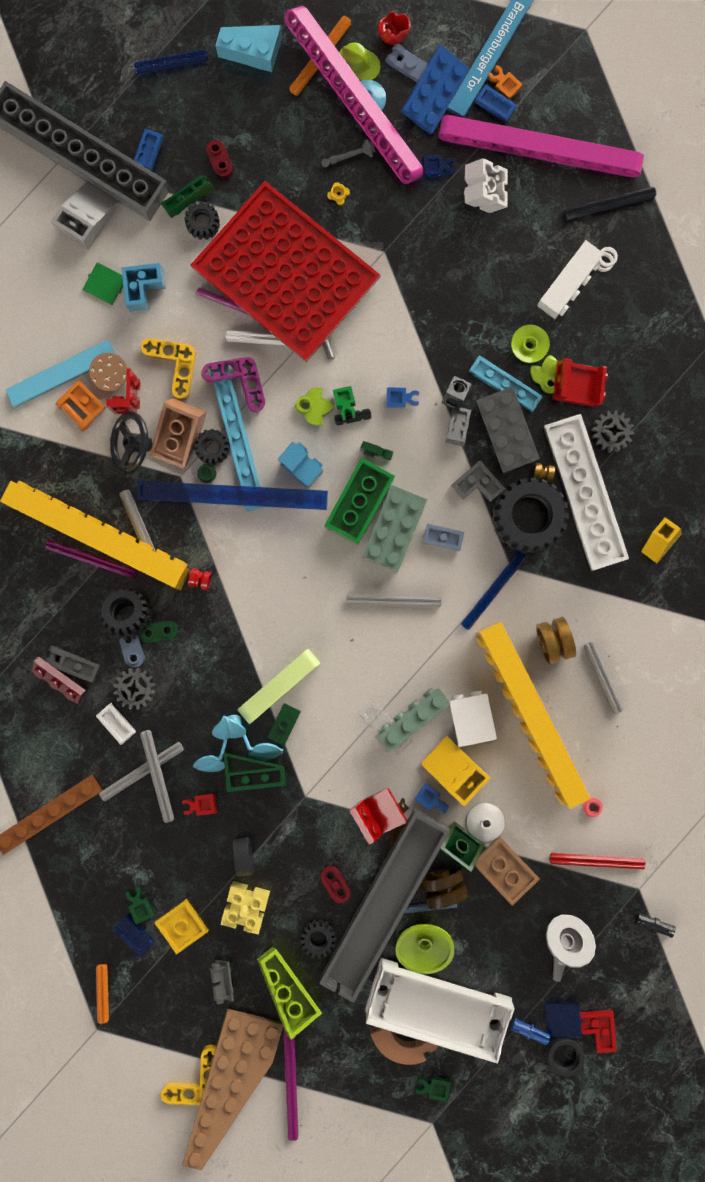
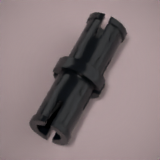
[634,913,676,938]

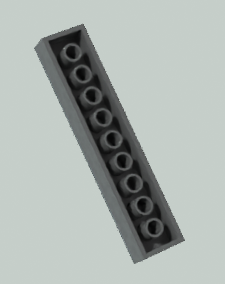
[0,81,170,221]

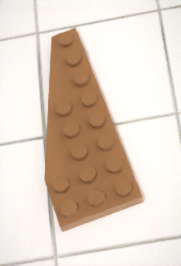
[182,1009,283,1170]

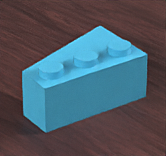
[215,25,282,72]

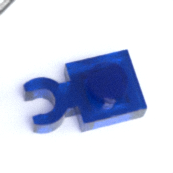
[422,155,456,177]

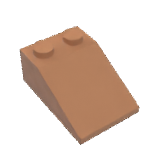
[150,398,207,469]

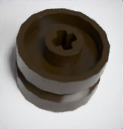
[421,867,469,909]

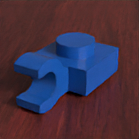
[414,783,449,813]

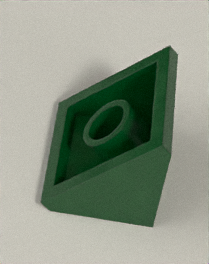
[439,821,485,874]

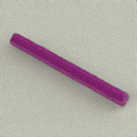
[283,1027,299,1141]

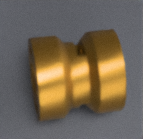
[532,463,555,485]

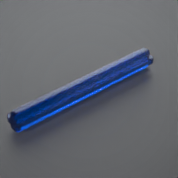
[461,552,526,630]

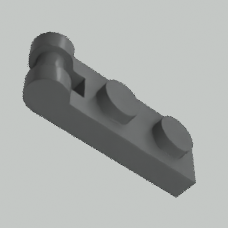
[45,645,101,683]

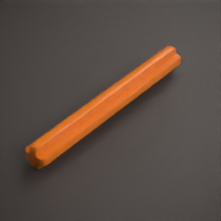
[290,16,351,96]

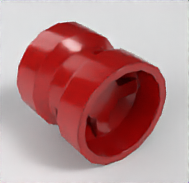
[188,568,212,591]

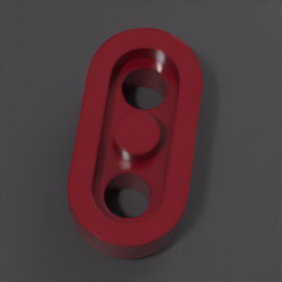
[206,140,233,179]
[321,865,350,903]

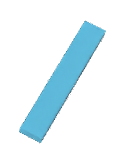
[5,340,115,408]

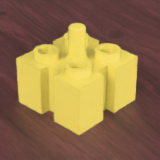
[221,881,270,934]

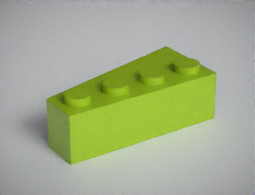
[257,947,322,1039]

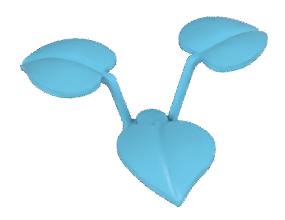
[193,715,283,772]

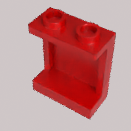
[552,358,608,407]

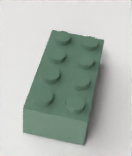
[362,485,427,572]

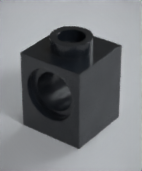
[442,376,471,411]

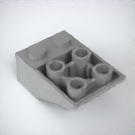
[51,182,119,249]

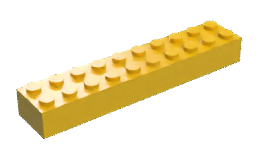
[0,480,191,591]
[475,622,591,809]

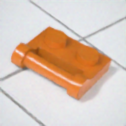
[55,380,107,432]

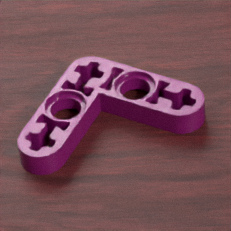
[201,357,265,413]

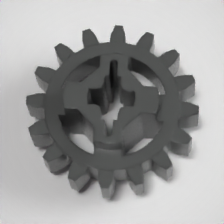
[591,410,634,453]
[113,668,156,710]

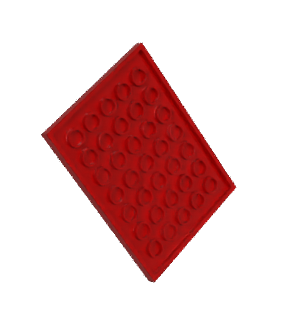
[190,181,381,363]

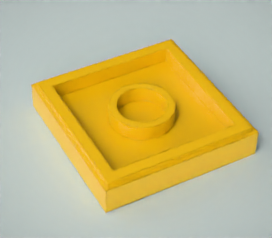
[154,899,209,955]

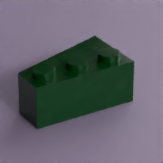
[224,753,287,792]

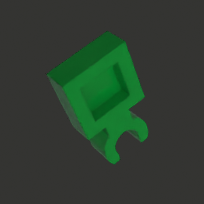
[333,386,356,421]

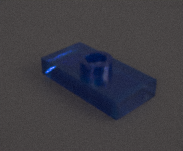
[113,915,155,957]

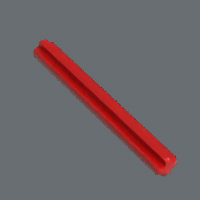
[549,853,646,870]

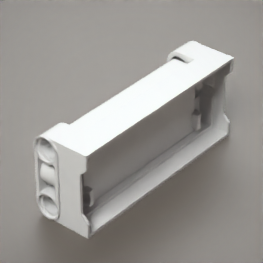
[365,958,514,1064]

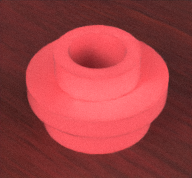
[583,797,603,817]

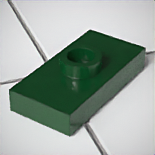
[267,703,301,746]

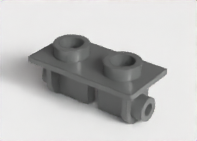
[210,960,234,1004]

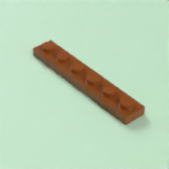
[0,775,103,855]

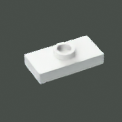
[96,703,136,745]

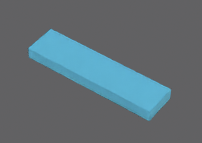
[468,355,543,413]

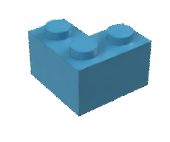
[121,263,166,312]
[278,441,323,489]

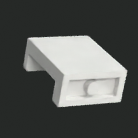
[448,690,497,747]

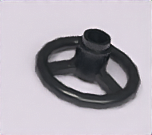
[110,411,153,473]

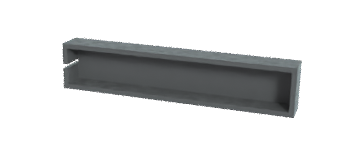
[319,808,450,1003]

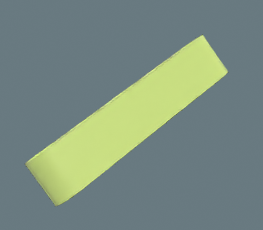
[237,649,320,724]

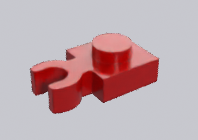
[182,793,218,816]

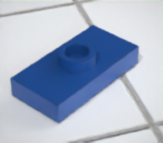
[474,85,517,123]
[134,129,164,172]

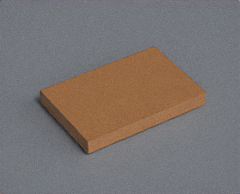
[475,836,540,906]

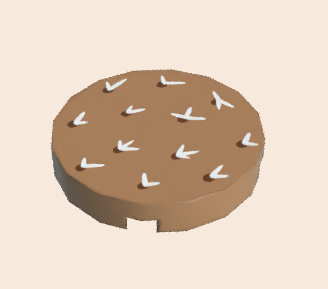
[89,353,128,391]

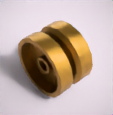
[536,617,576,665]

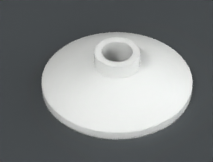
[466,803,505,842]

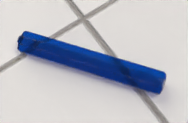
[134,49,208,74]

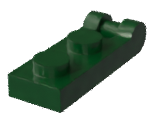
[161,175,214,218]

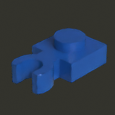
[386,387,419,408]

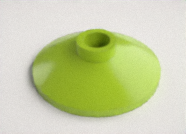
[511,325,550,363]

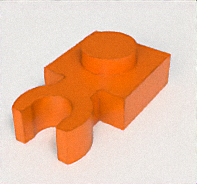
[488,65,523,100]

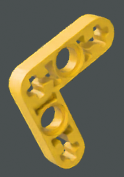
[141,338,196,400]
[161,1045,216,1105]

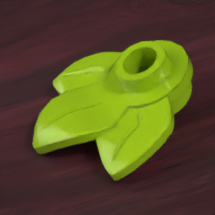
[530,355,557,394]
[295,388,333,426]

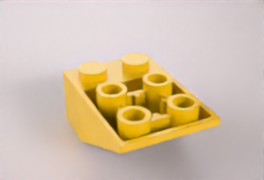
[420,735,491,807]

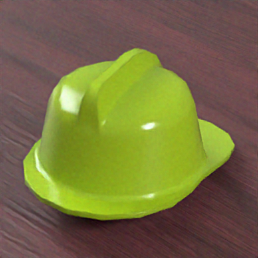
[339,42,381,80]

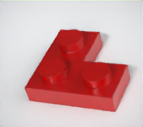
[573,1010,617,1053]

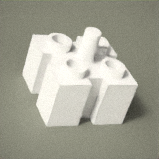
[464,158,507,213]

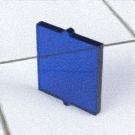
[545,1003,583,1038]

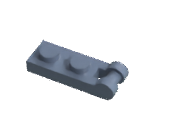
[385,43,428,82]

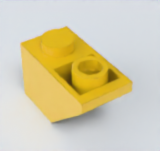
[641,518,682,563]

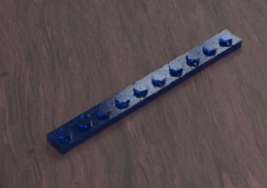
[136,481,328,510]

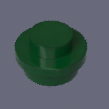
[197,464,217,483]

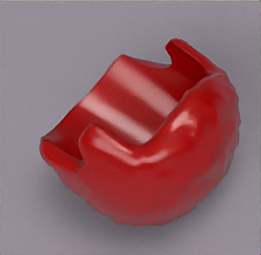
[377,11,411,45]

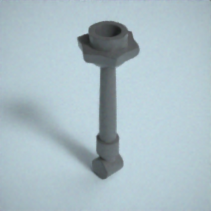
[321,139,375,167]

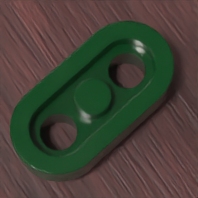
[140,621,179,643]

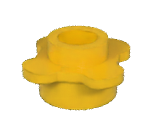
[328,182,350,205]

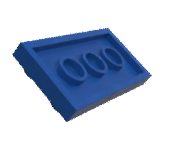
[401,44,469,135]

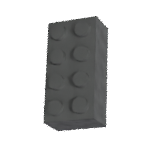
[476,386,540,474]

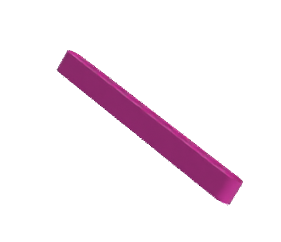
[284,6,423,184]
[438,115,644,177]

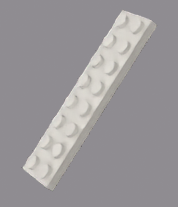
[544,414,629,571]

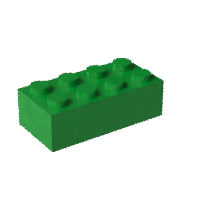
[324,458,395,545]

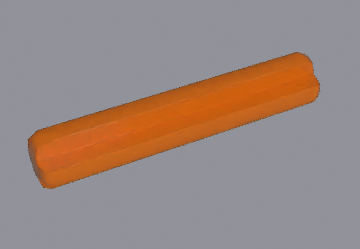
[96,964,109,1024]

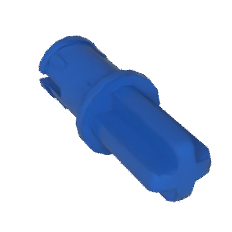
[510,1018,550,1045]

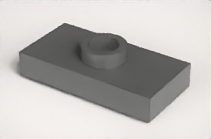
[445,408,471,447]

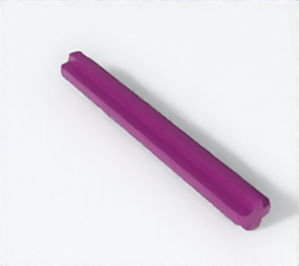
[45,539,137,578]

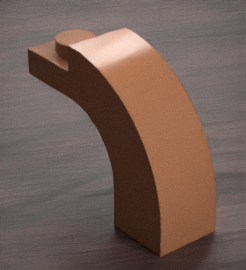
[370,1026,438,1065]

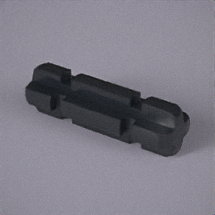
[334,408,372,426]

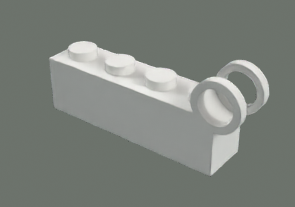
[537,240,618,319]

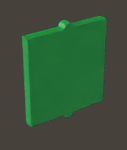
[82,262,123,305]

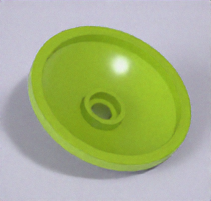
[396,924,454,974]

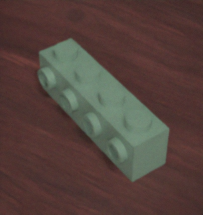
[375,688,451,752]

